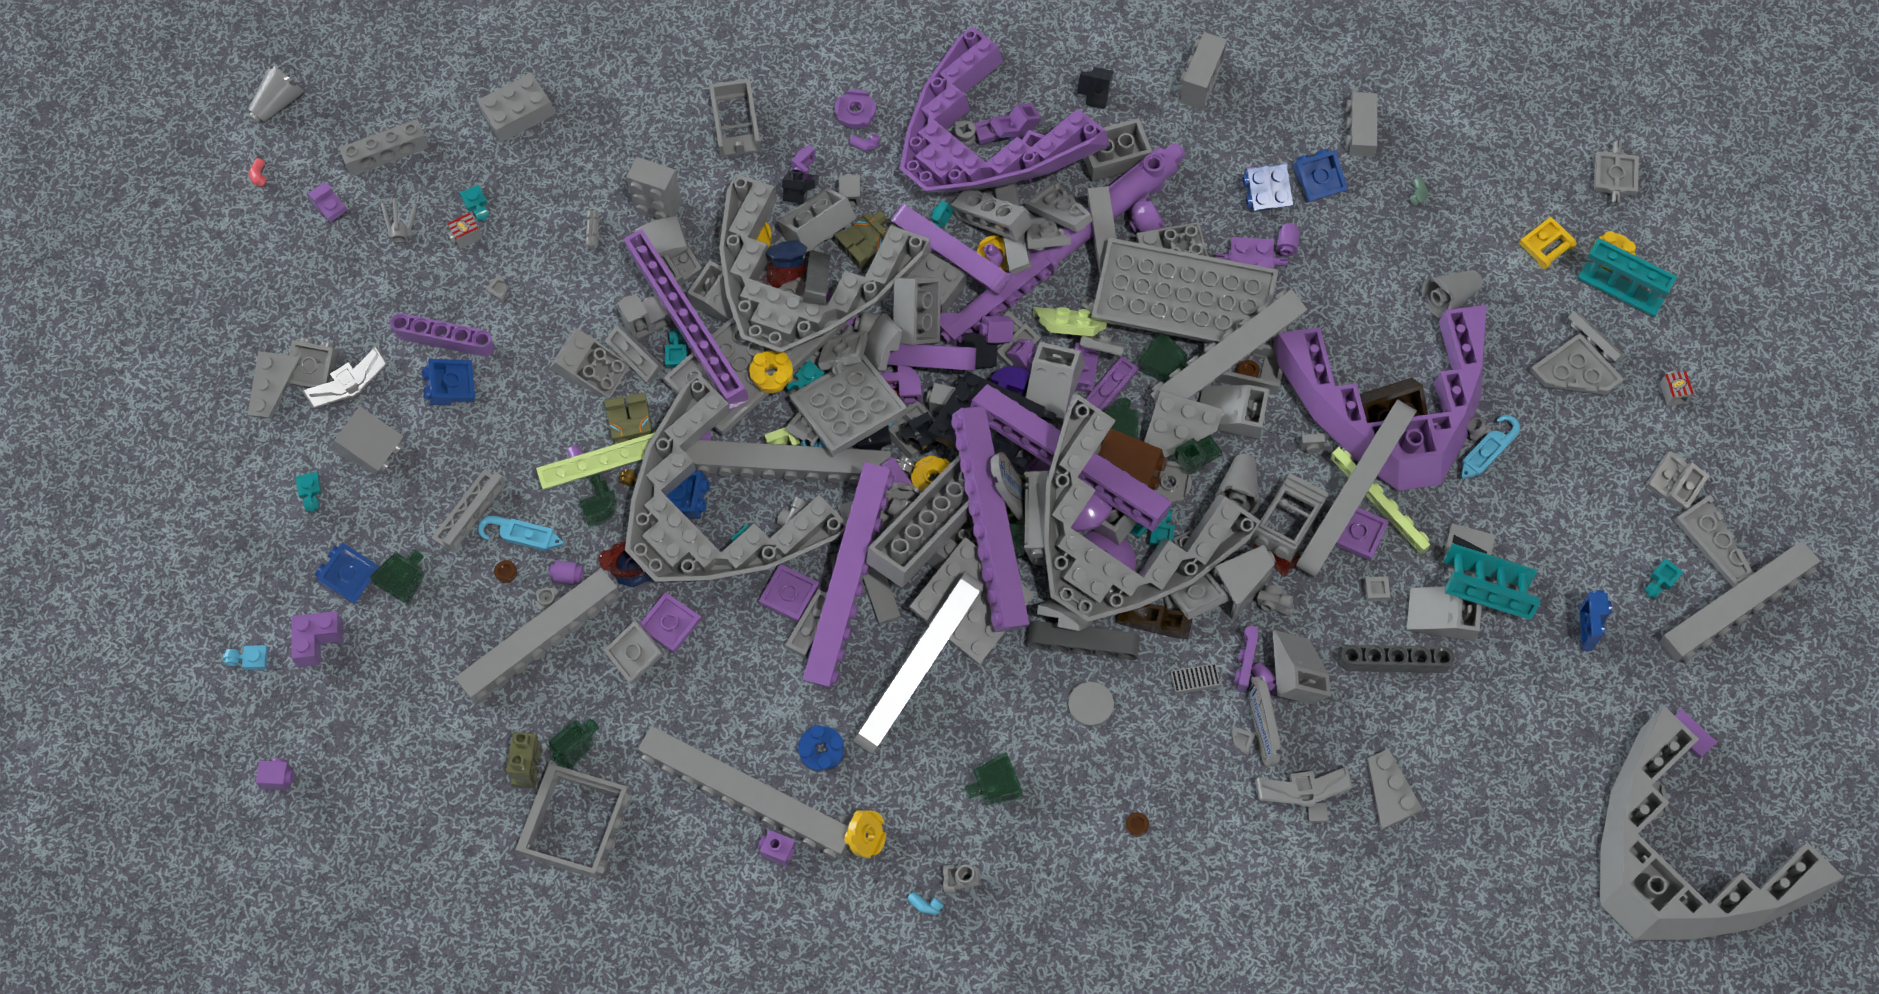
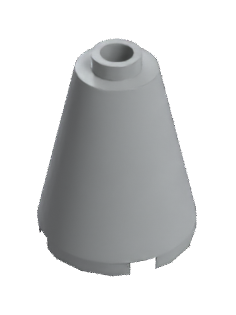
[248,65,304,123]
[1422,270,1482,318]
[1215,454,1260,514]

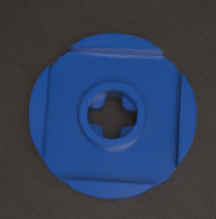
[798,725,844,772]

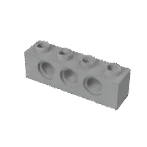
[339,119,429,176]
[951,190,1033,241]

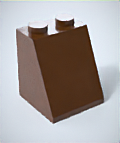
[1098,429,1167,490]

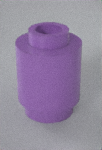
[1276,223,1300,256]
[549,560,584,585]

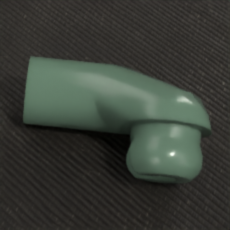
[1410,177,1428,206]

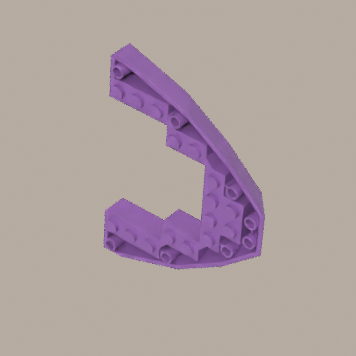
[900,26,1110,193]
[1273,305,1486,491]

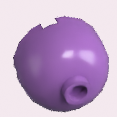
[1129,195,1165,232]

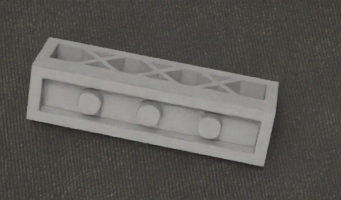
[431,470,506,553]

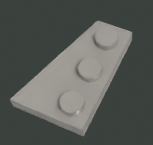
[1027,217,1071,250]
[248,351,302,418]
[1367,749,1423,831]

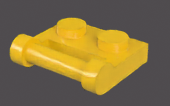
[1519,217,1577,269]

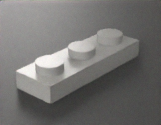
[1568,311,1625,362]
[605,325,663,383]
[785,589,827,658]

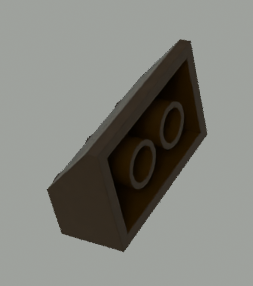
[1360,378,1428,423]

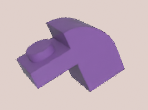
[990,103,1042,141]
[307,182,348,222]
[881,365,922,404]

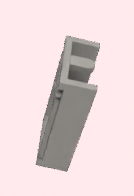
[709,79,761,157]
[1203,342,1283,395]
[1024,471,1048,565]
[1251,473,1329,562]

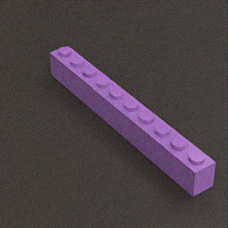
[624,229,749,411]
[971,384,1172,532]
[952,407,1030,632]
[803,462,895,689]

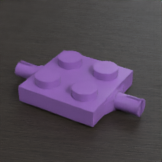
[1215,237,1288,269]

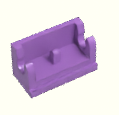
[1075,343,1099,393]

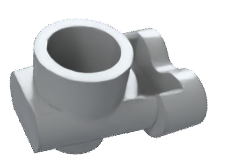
[777,497,808,527]
[887,497,912,528]
[1257,585,1294,616]
[943,864,980,893]

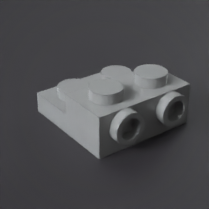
[288,337,339,388]

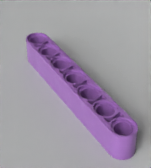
[890,203,1012,295]

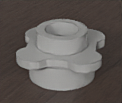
[1467,417,1491,440]
[894,456,915,473]
[535,588,558,610]

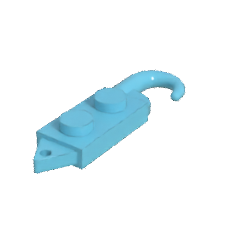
[1461,415,1520,480]
[478,516,564,552]

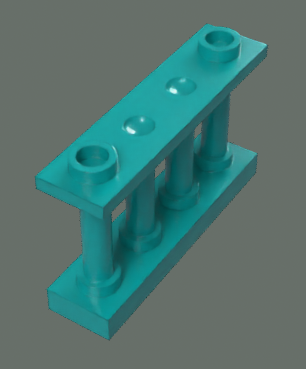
[1577,238,1678,318]
[1443,543,1541,620]

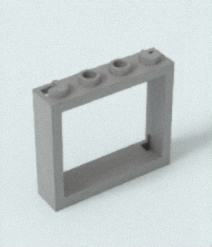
[515,763,632,879]

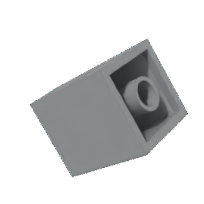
[330,406,404,475]
[1213,545,1275,620]

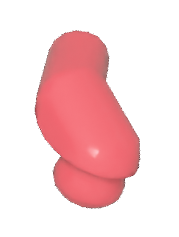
[249,158,267,187]

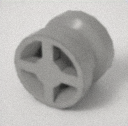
[955,120,976,146]

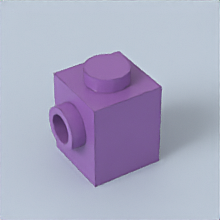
[979,316,1014,343]
[1006,339,1037,371]
[255,758,295,790]
[758,830,796,867]

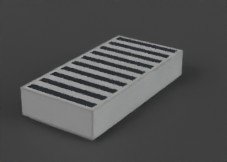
[1170,663,1221,695]

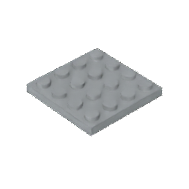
[789,354,909,456]
[908,537,1034,665]

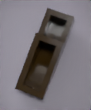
[1117,604,1193,640]

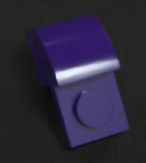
[991,366,1031,397]

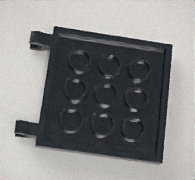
[927,371,1057,475]

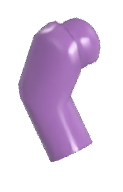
[849,134,881,151]
[984,243,1003,267]

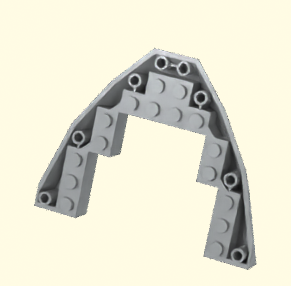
[719,174,931,352]
[625,374,847,582]
[1044,394,1261,622]
[1600,706,1844,940]

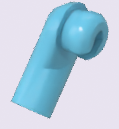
[907,892,944,915]

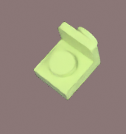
[765,427,800,446]

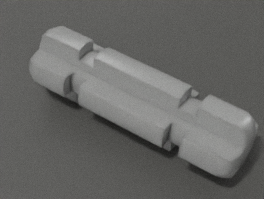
[585,210,599,249]

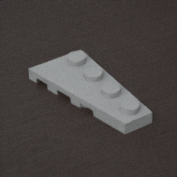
[1024,180,1093,232]
[1675,494,1754,587]

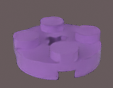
[835,89,876,129]

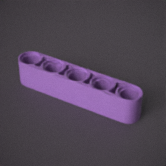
[390,313,495,356]
[887,344,976,370]

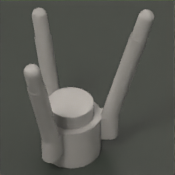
[381,198,417,243]

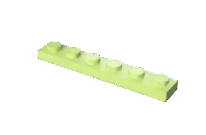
[536,433,655,490]
[1331,447,1430,555]

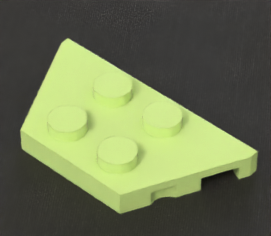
[1033,307,1113,336]

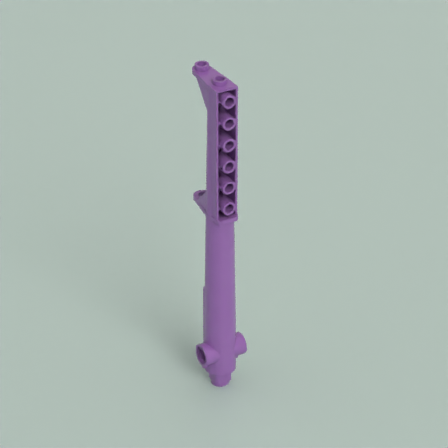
[940,143,1186,347]

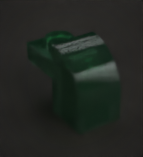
[1174,435,1222,474]
[580,473,617,528]

